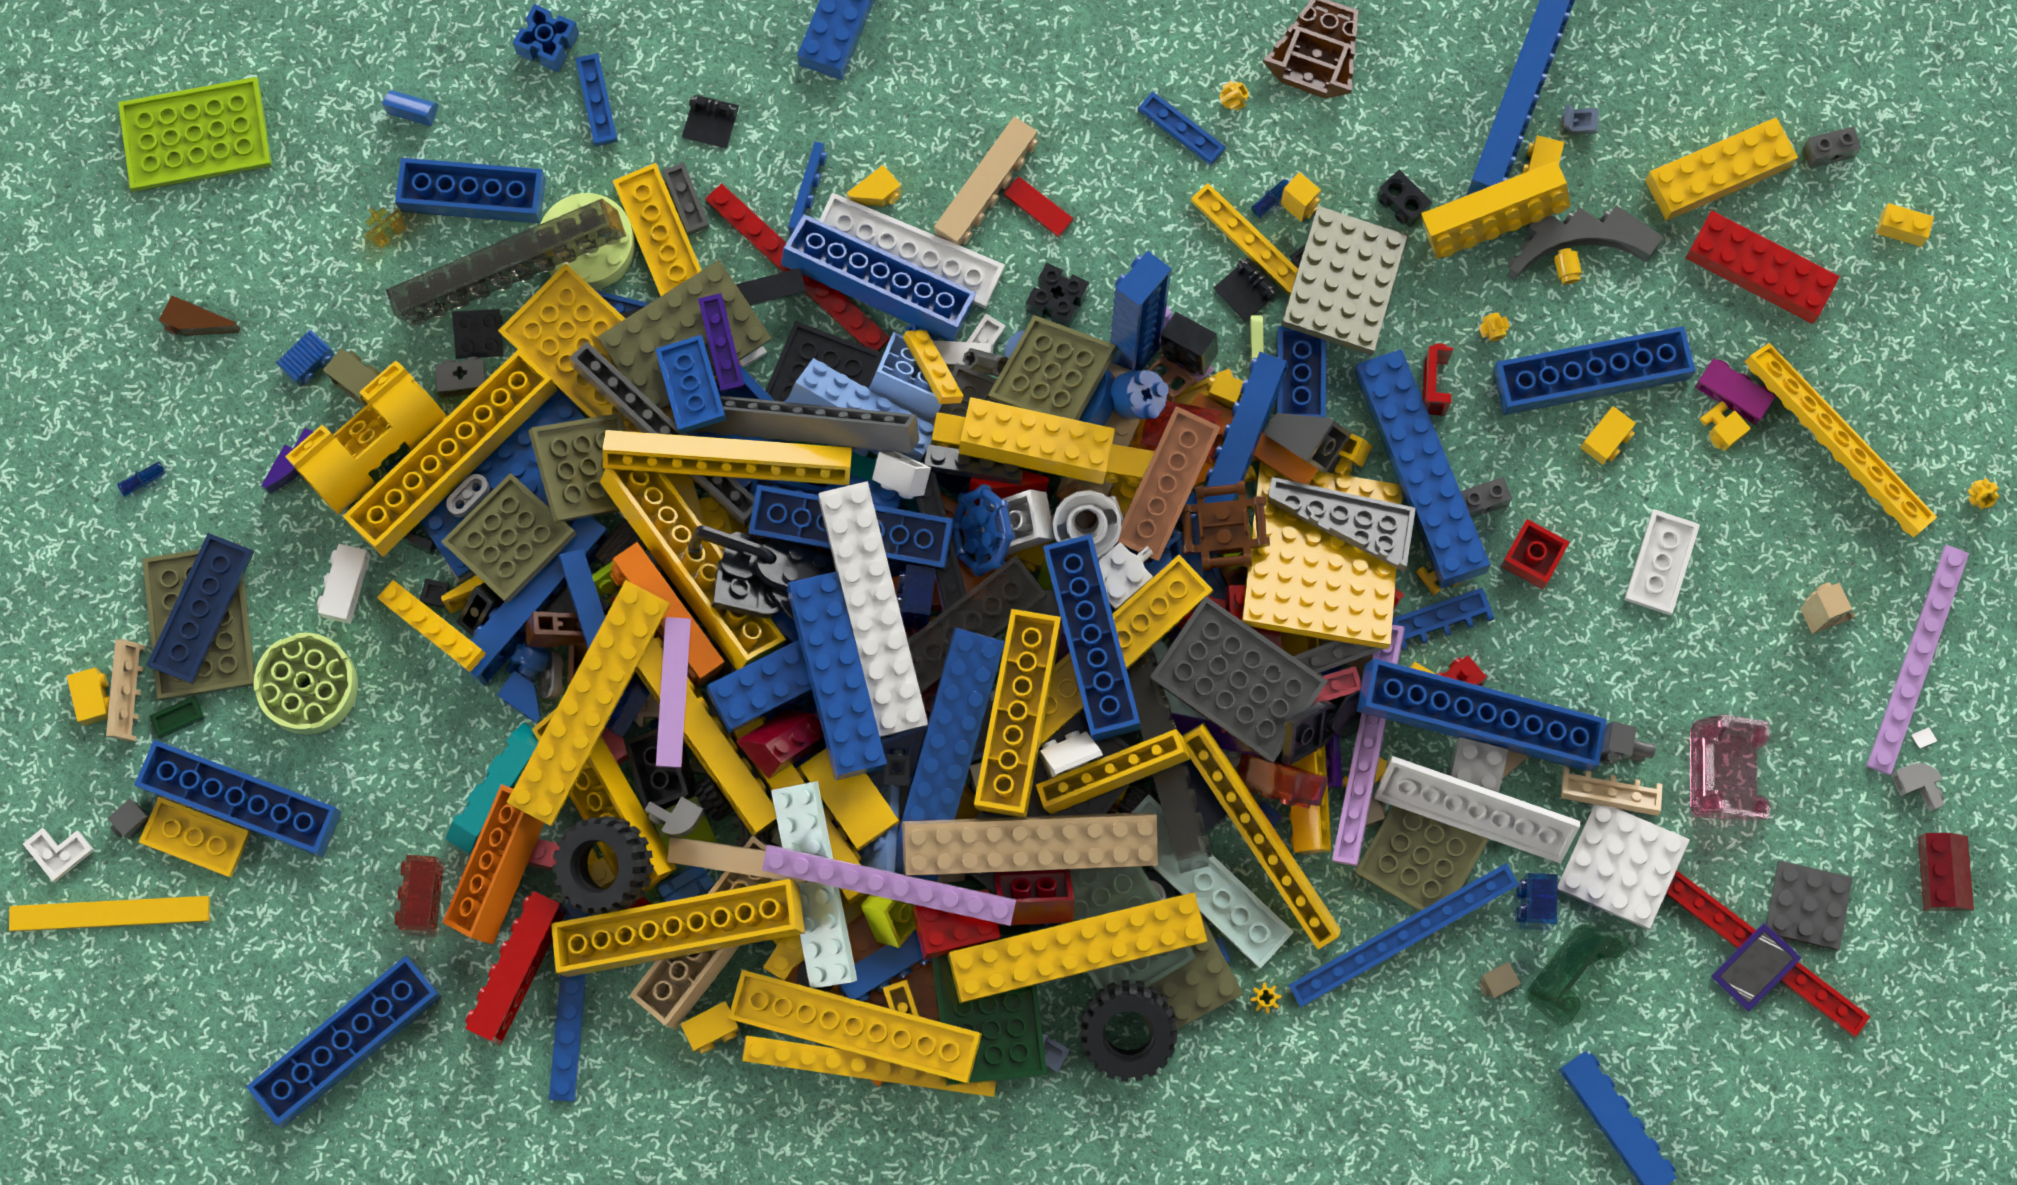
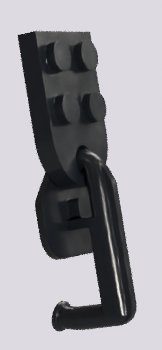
[688,525,833,591]
[711,560,794,619]
[1282,690,1362,766]

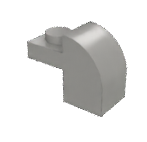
[1891,763,1944,812]
[645,797,705,838]

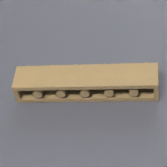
[934,116,1039,246]

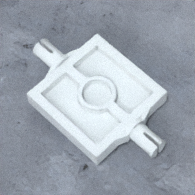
[1099,542,1154,611]

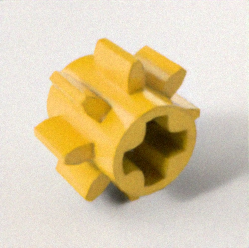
[1219,80,1249,111]
[1479,313,1510,342]
[1967,478,2000,510]
[1250,982,1282,1015]

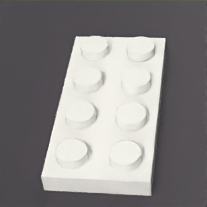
[1624,509,1700,616]

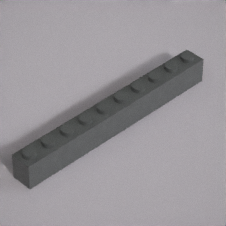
[570,342,755,528]
[692,396,919,453]

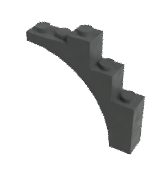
[1507,205,1663,281]

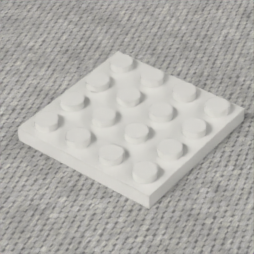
[1557,805,1690,930]

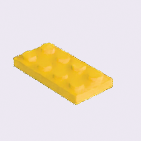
[139,797,251,878]

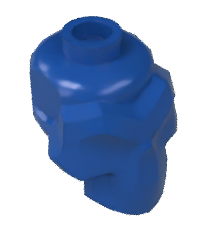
[506,642,552,678]

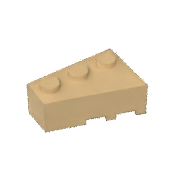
[1800,582,1856,634]

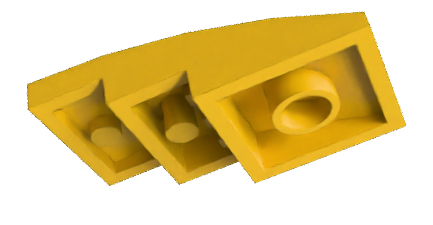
[799,748,900,851]

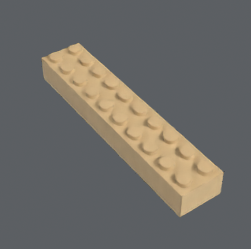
[902,812,1158,875]

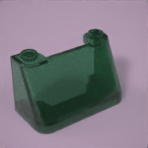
[1526,924,1631,1028]

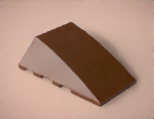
[1263,0,1359,98]

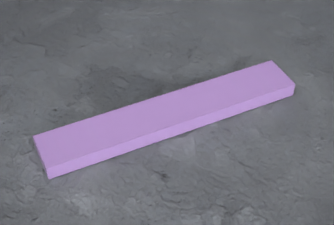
[656,617,691,768]

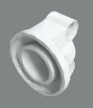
[1051,490,1123,557]

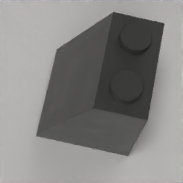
[1264,413,1352,474]

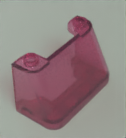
[1690,714,1771,821]

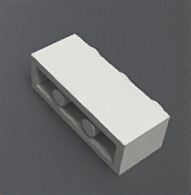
[317,544,371,624]

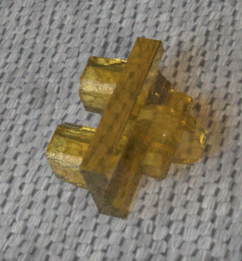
[364,207,407,249]

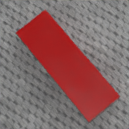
[1004,176,1073,238]

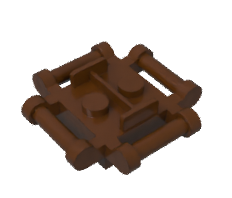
[1180,481,1270,571]

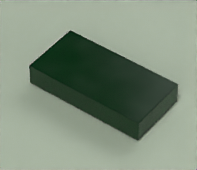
[149,696,205,739]

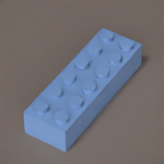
[787,358,934,463]

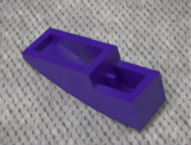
[261,428,313,494]

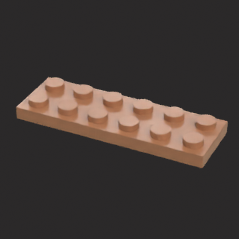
[1117,406,1221,561]

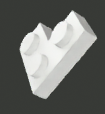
[23,828,95,882]

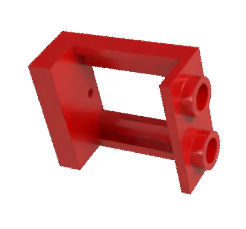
[1422,343,1453,416]

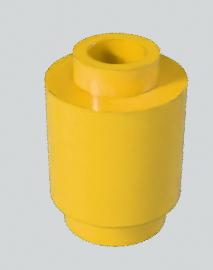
[1554,248,1582,285]

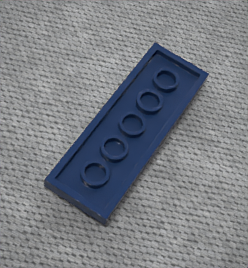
[146,533,254,685]

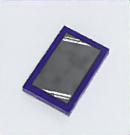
[1711,922,1802,1012]

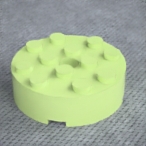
[538,193,636,290]
[254,633,358,735]

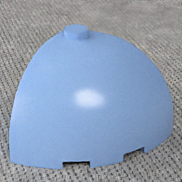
[869,332,942,422]

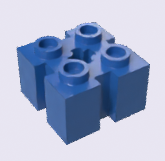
[513,4,579,73]

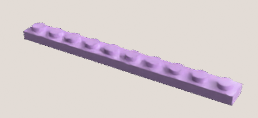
[1866,545,1969,775]
[1332,625,1405,867]
[762,845,1016,926]

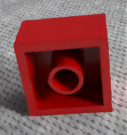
[1500,519,1570,590]

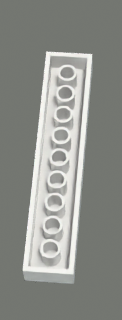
[818,481,928,738]

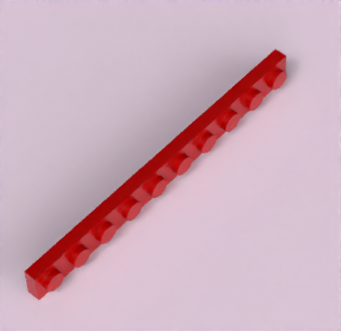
[705,183,890,352]
[1666,871,1871,1037]

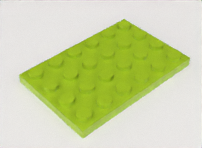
[118,77,272,192]

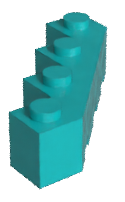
[445,723,539,854]

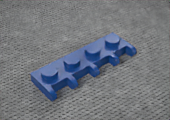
[1392,588,1494,651]

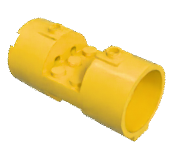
[285,360,447,515]

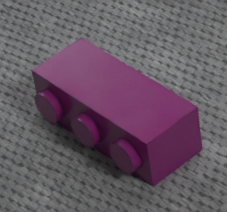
[1695,358,1775,425]

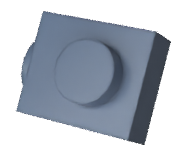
[1561,105,1600,135]
[1043,1033,1070,1073]

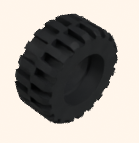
[552,817,654,914]
[1081,980,1177,1082]

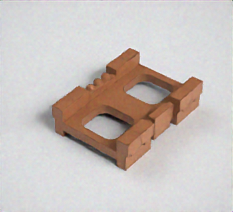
[1148,354,1197,404]

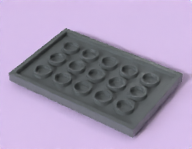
[1149,596,1328,764]

